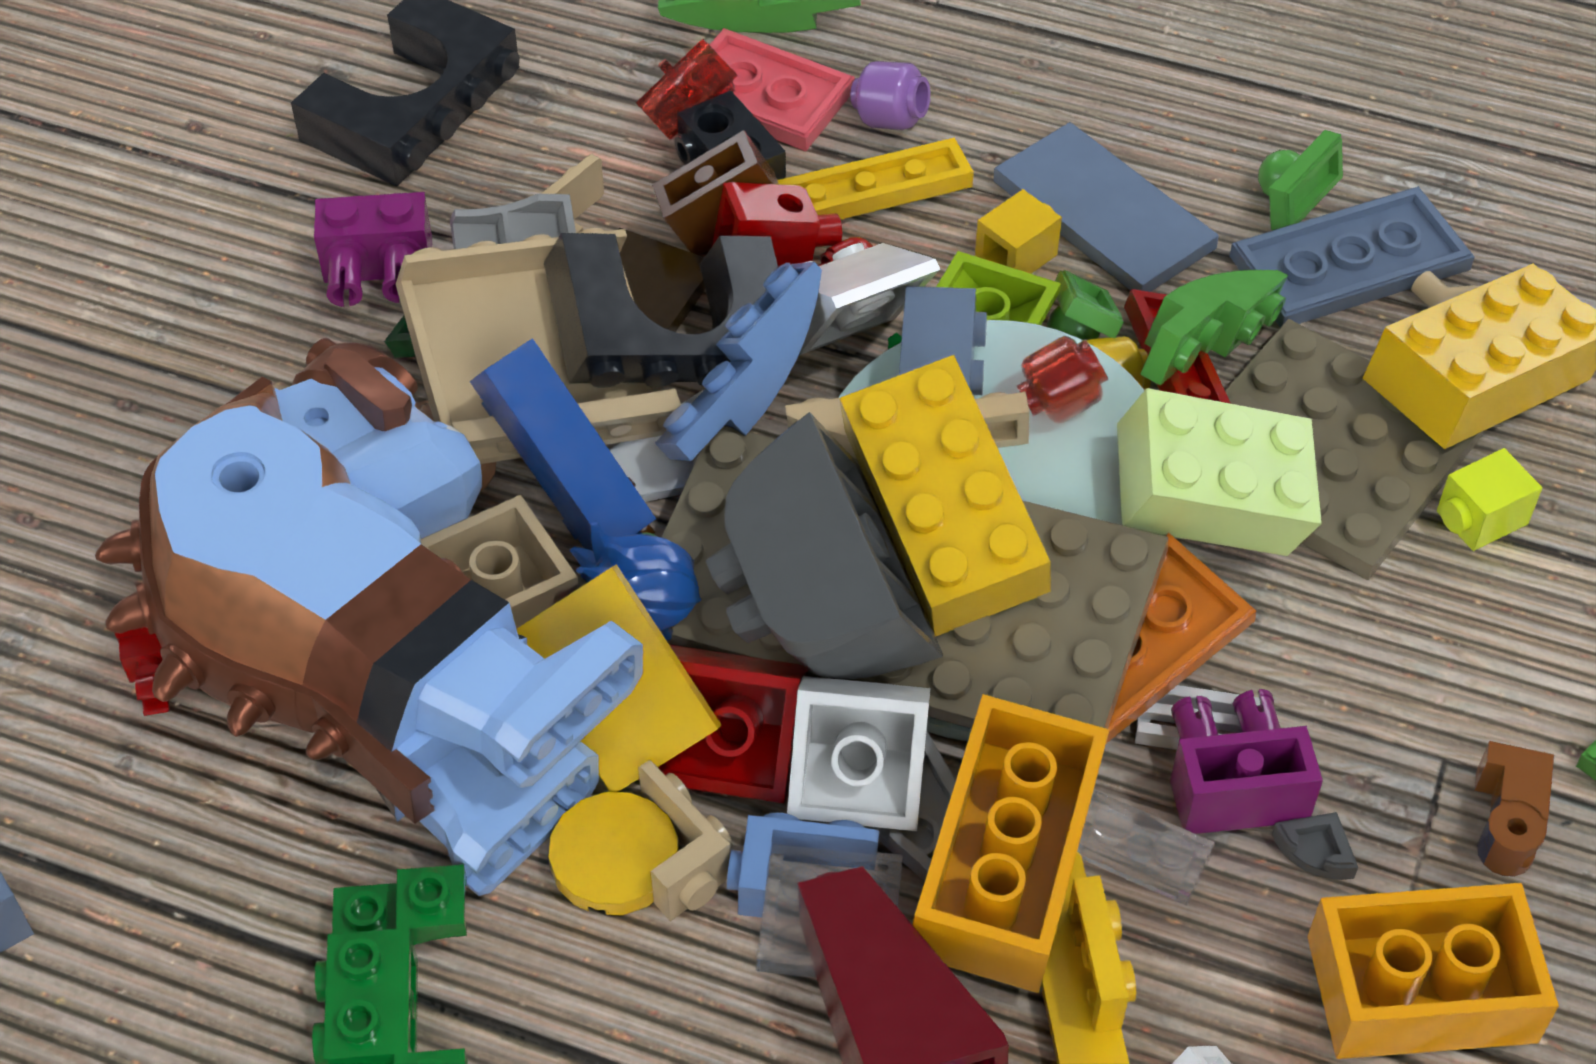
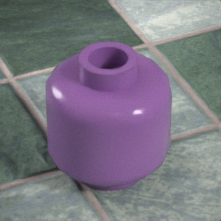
[850,61,930,130]

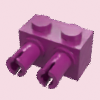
[314,192,432,307]
[1170,689,1323,835]

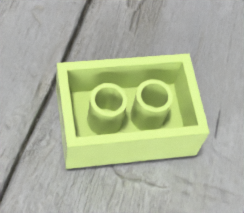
[1117,388,1322,556]

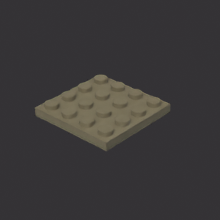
[1225,319,1483,581]

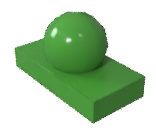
[1258,130,1343,231]
[1047,270,1124,340]

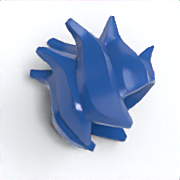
[570,521,701,641]

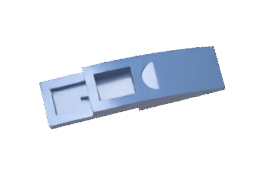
[655,262,822,461]

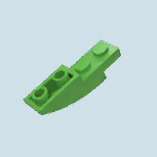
[658,0,861,33]
[1140,270,1288,385]

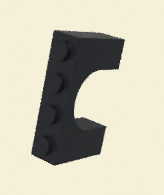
[291,0,520,187]
[544,233,800,388]

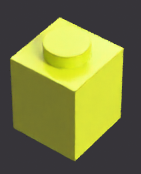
[1436,448,1543,551]

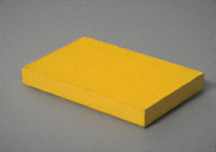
[517,564,721,792]

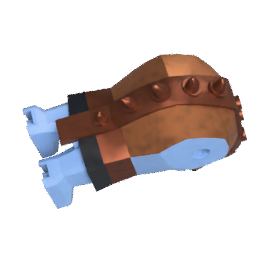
[95,338,643,896]

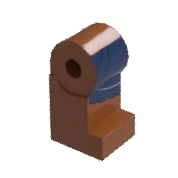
[1474,741,1554,877]

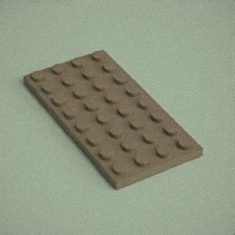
[662,426,1168,729]

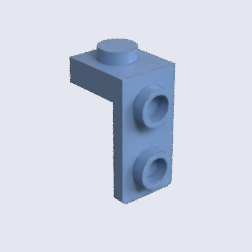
[727,813,879,918]

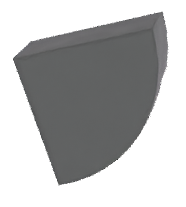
[1272,812,1358,880]

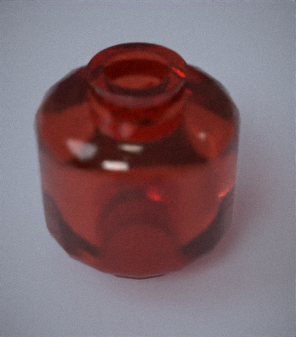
[1016,336,1109,423]

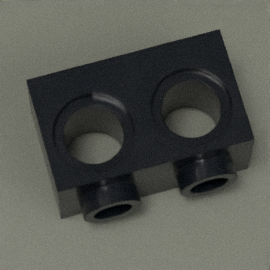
[674,90,786,180]

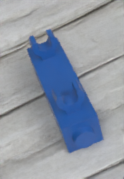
[469,338,656,551]

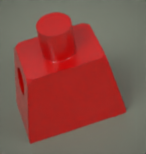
[712,182,843,267]

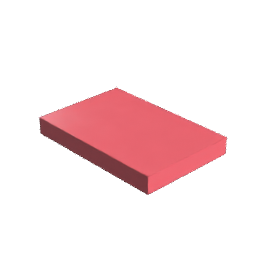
[673,28,855,151]

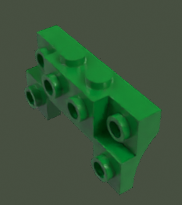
[312,864,468,1064]

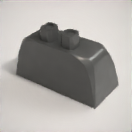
[705,412,943,680]

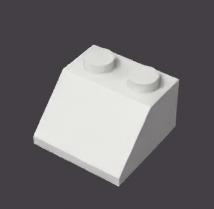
[787,676,931,831]

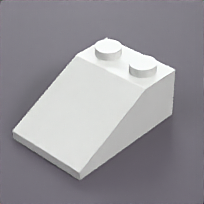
[800,243,940,355]

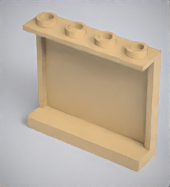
[396,228,681,464]

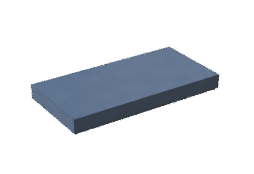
[993,122,1219,292]
[1229,186,1475,328]

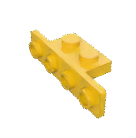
[1041,852,1136,1064]

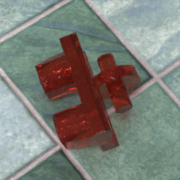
[636,39,738,140]

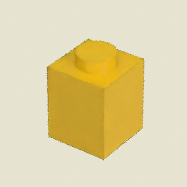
[975,189,1062,274]

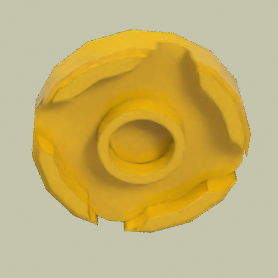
[548,792,679,915]

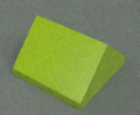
[936,251,1061,325]

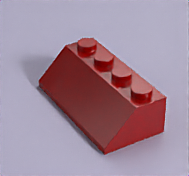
[637,645,808,804]

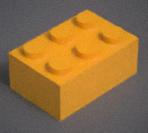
[1307,883,1559,1059]

